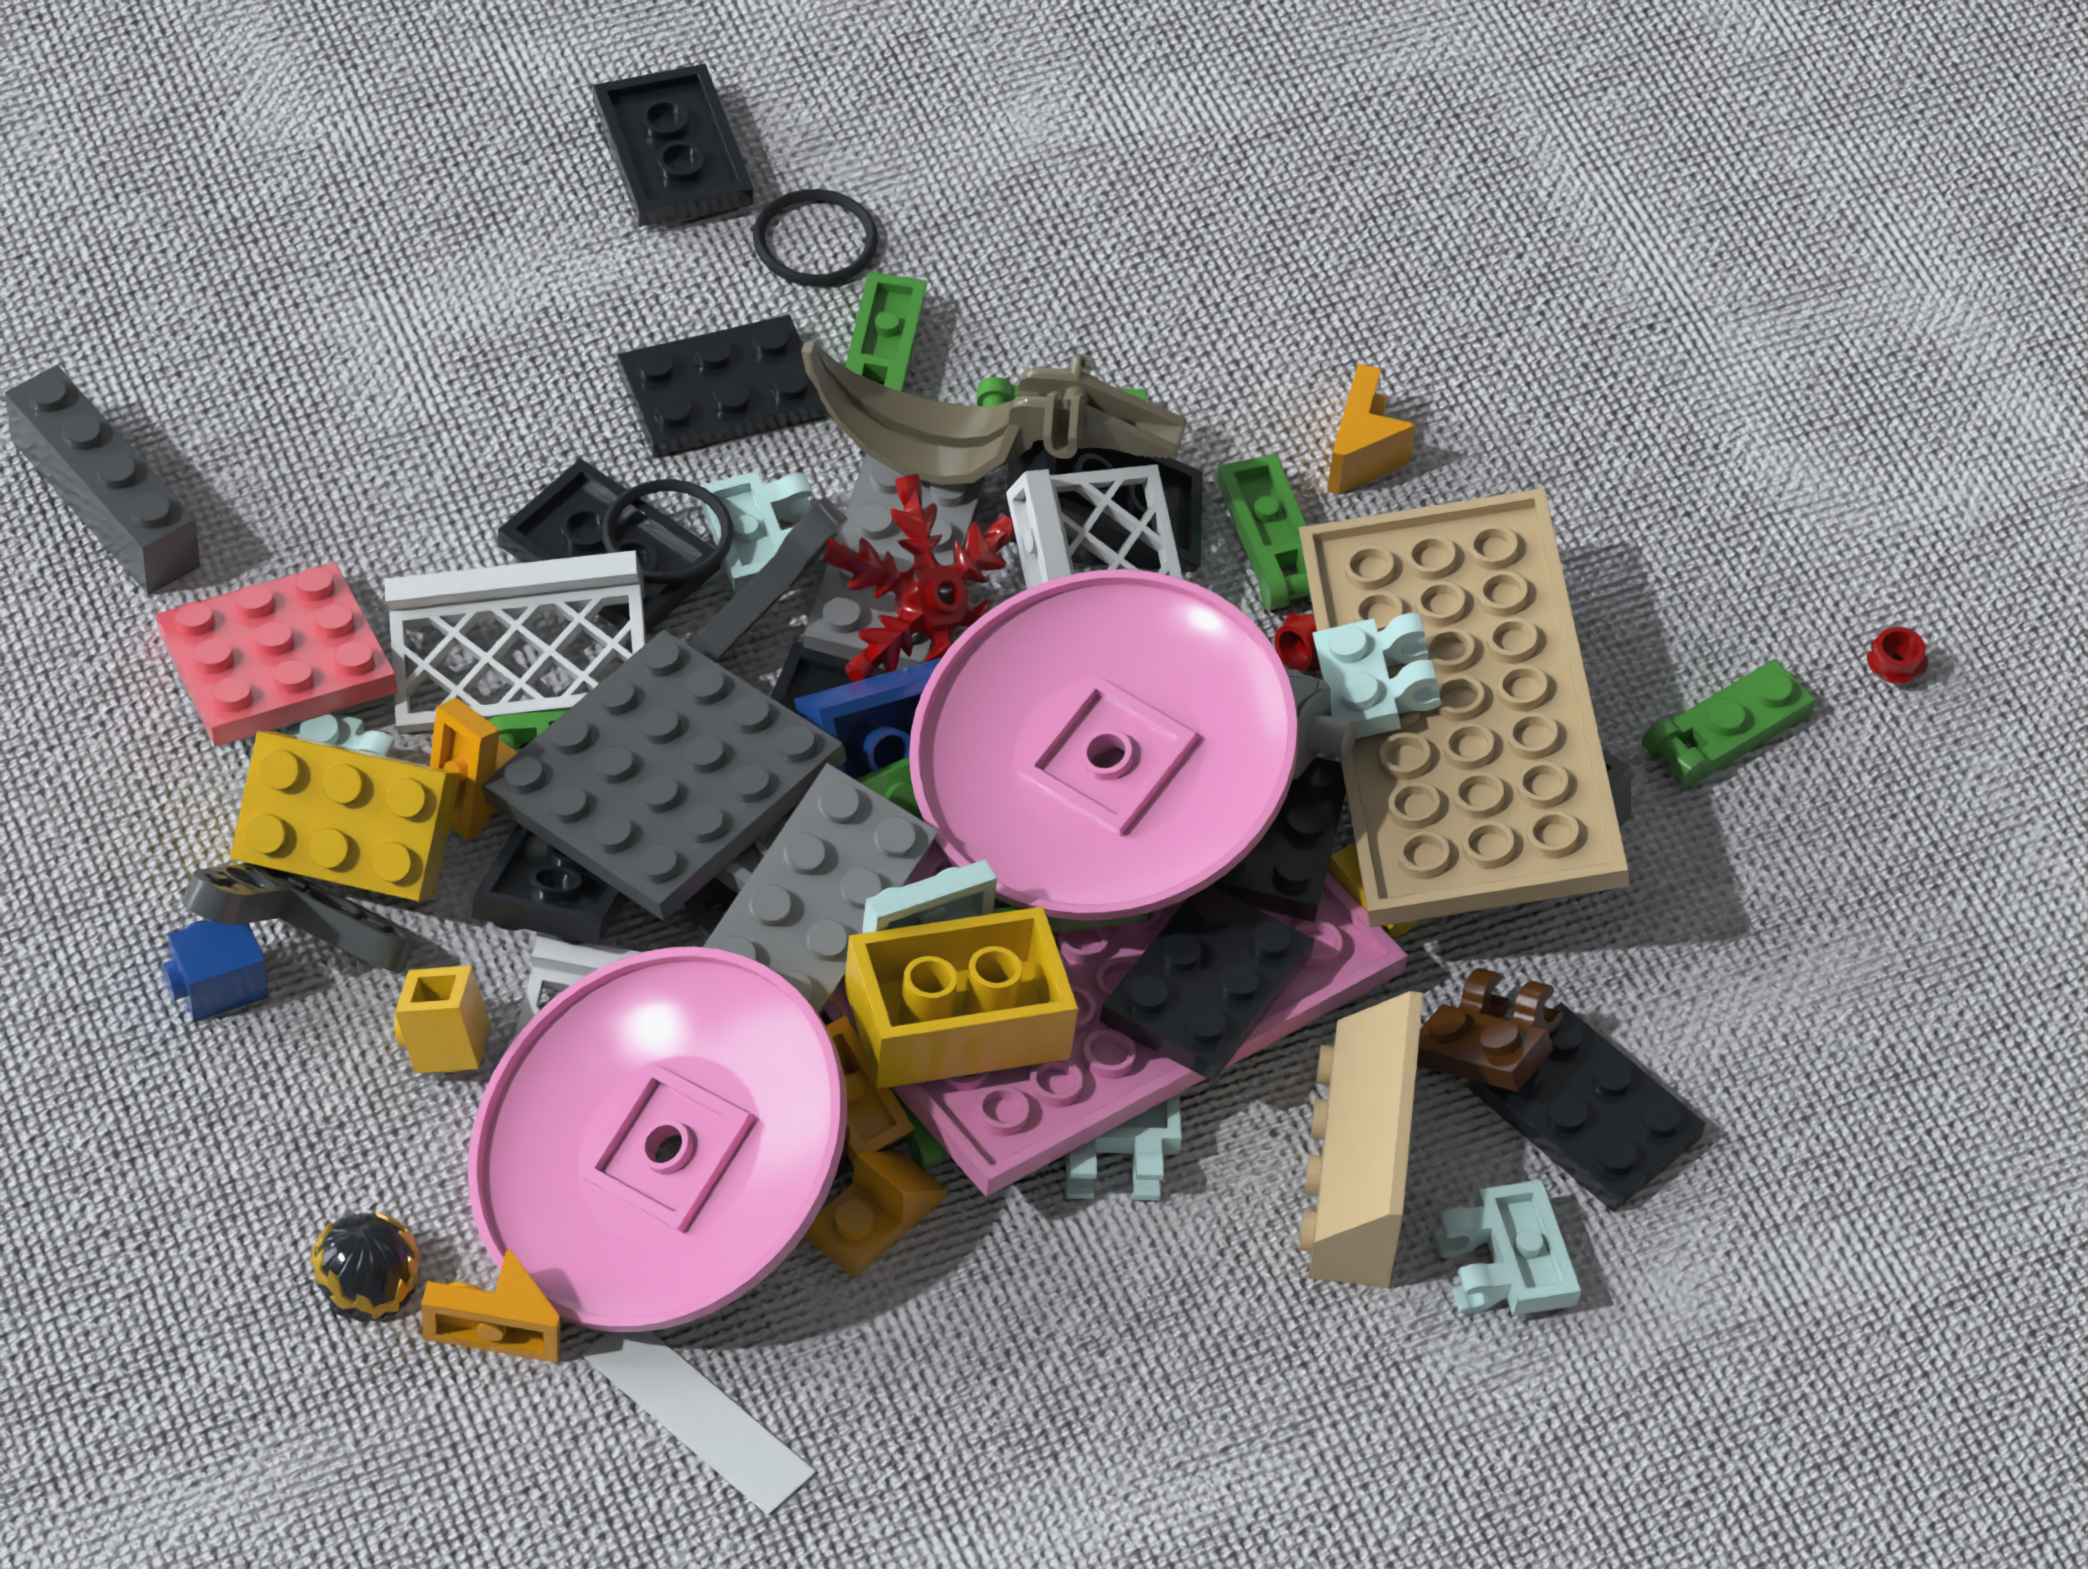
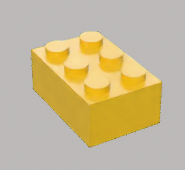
[229,731,462,901]
[844,906,1078,1089]

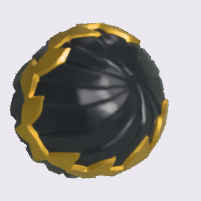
[310,1211,421,1322]

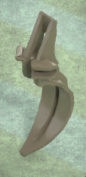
[801,341,1187,485]

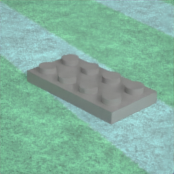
[803,454,985,670]
[703,763,939,1016]

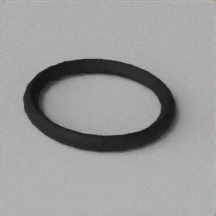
[753,189,879,286]
[602,479,734,584]

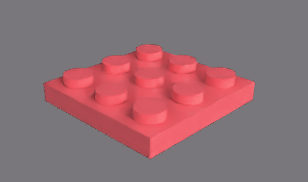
[156,562,398,747]

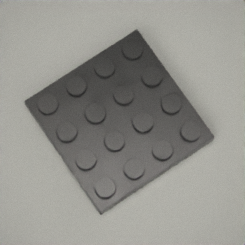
[481,630,847,921]

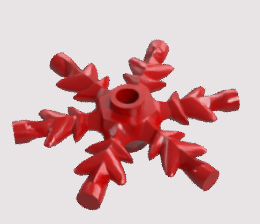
[822,474,1015,682]

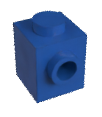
[161,920,269,1022]

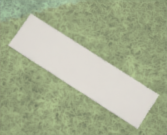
[581,1331,816,1515]

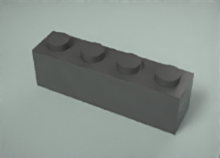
[5,365,200,595]

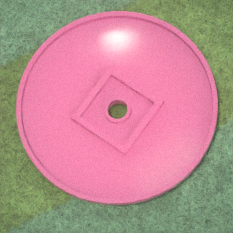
[909,569,1299,921]
[468,947,847,1332]

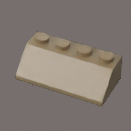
[1299,991,1423,1288]

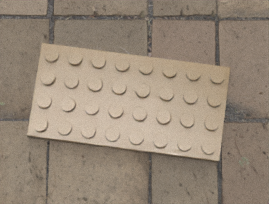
[1299,488,1630,928]

